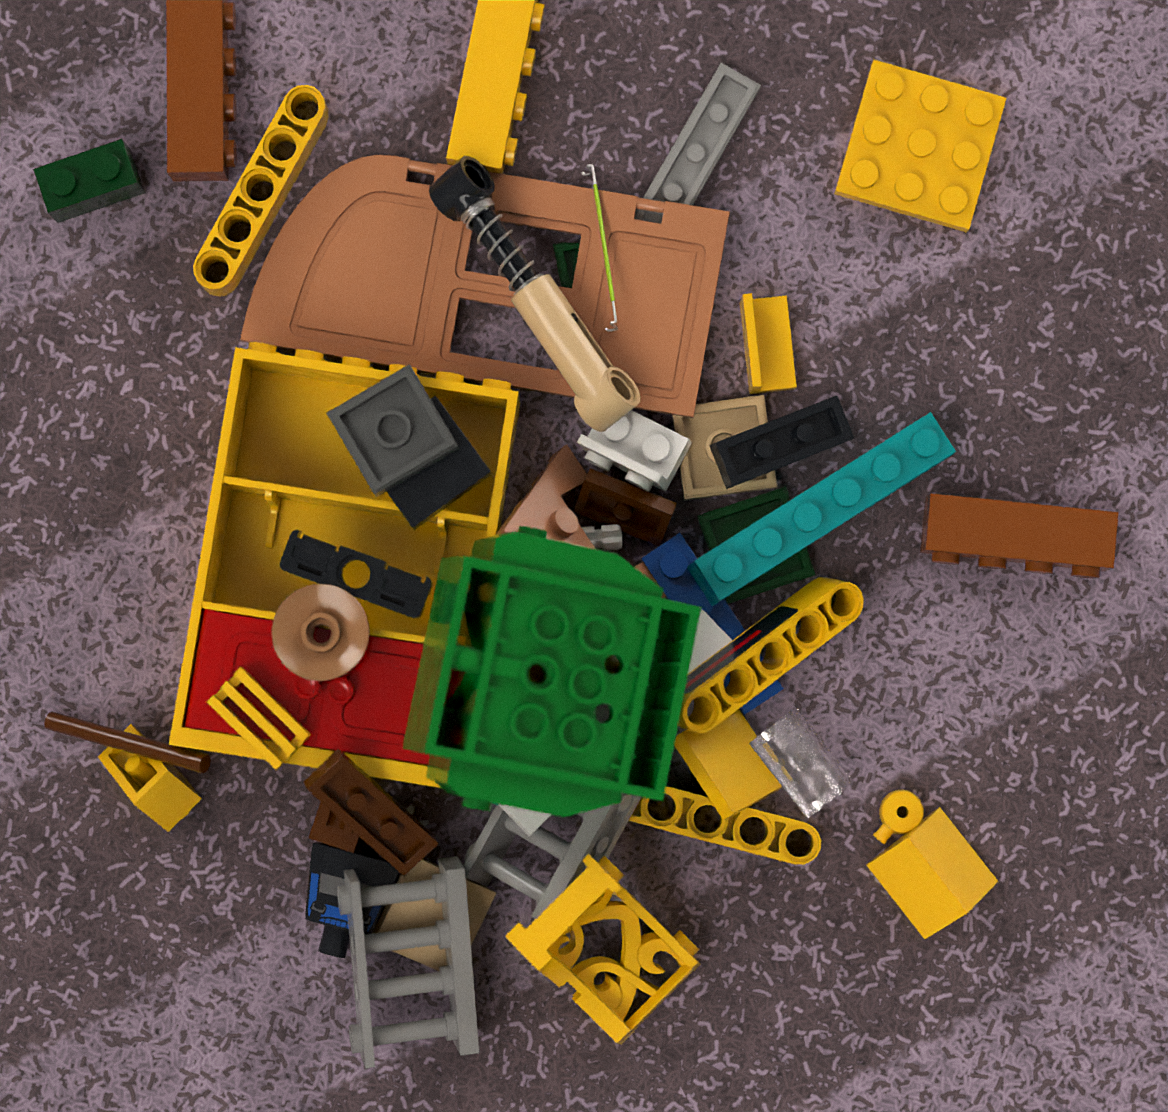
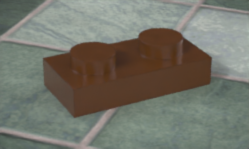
[573,468,677,546]

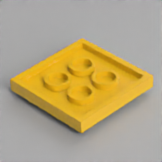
[834,59,1007,232]

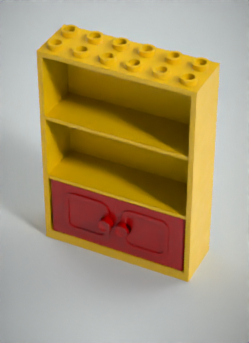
[169,342,520,788]

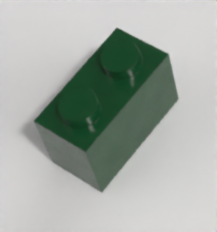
[33,139,145,223]

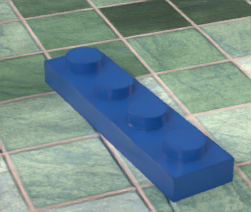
[641,533,784,715]

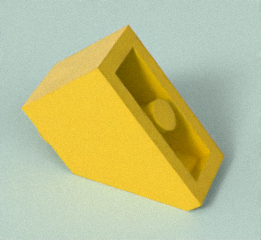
[98,724,202,832]

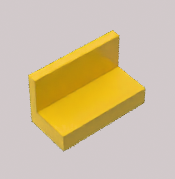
[740,293,797,394]

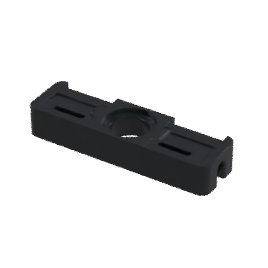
[280,530,433,619]

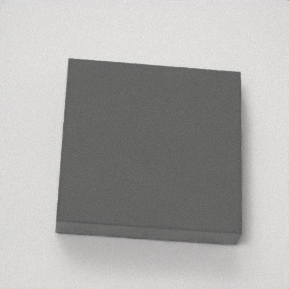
[327,364,459,497]

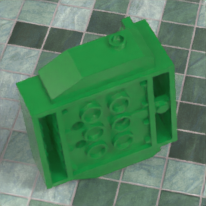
[402,526,701,817]

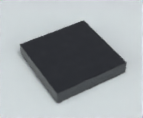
[386,395,492,530]

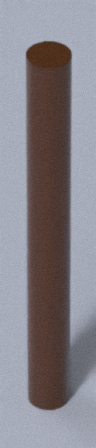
[44,711,211,773]

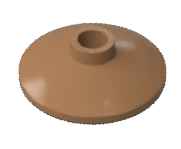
[272,584,369,681]

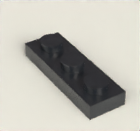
[709,395,854,489]

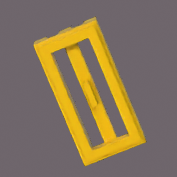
[207,667,312,770]

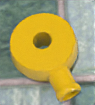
[873,790,924,844]

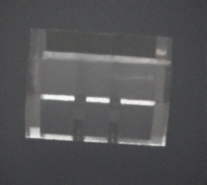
[749,706,852,818]

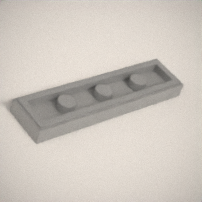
[635,63,761,223]

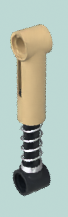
[429,156,641,432]

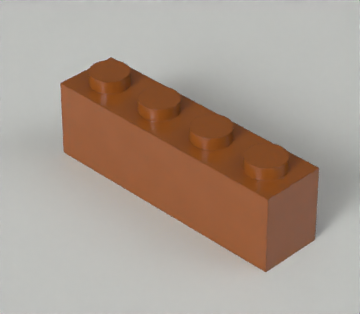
[166,0,237,182]
[920,493,1119,579]

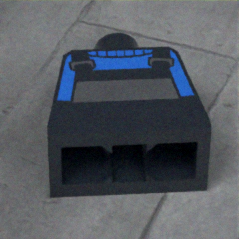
[305,841,400,958]

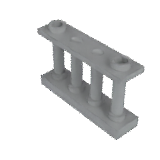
[463,793,641,919]
[337,856,479,1068]

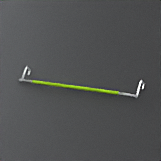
[581,164,618,332]

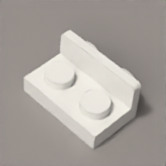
[577,410,692,492]

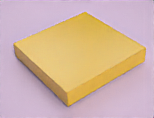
[674,709,788,820]

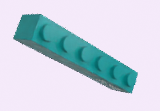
[687,412,956,607]

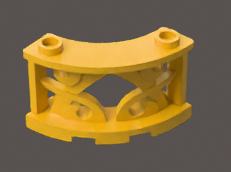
[505,854,701,1045]

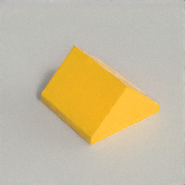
[866,807,998,939]

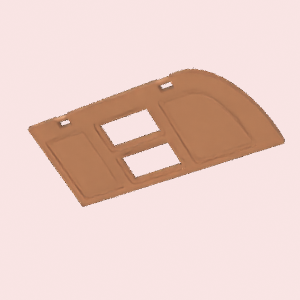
[240,155,730,418]

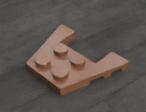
[496,445,666,598]

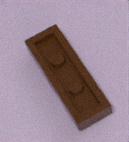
[303,748,439,876]

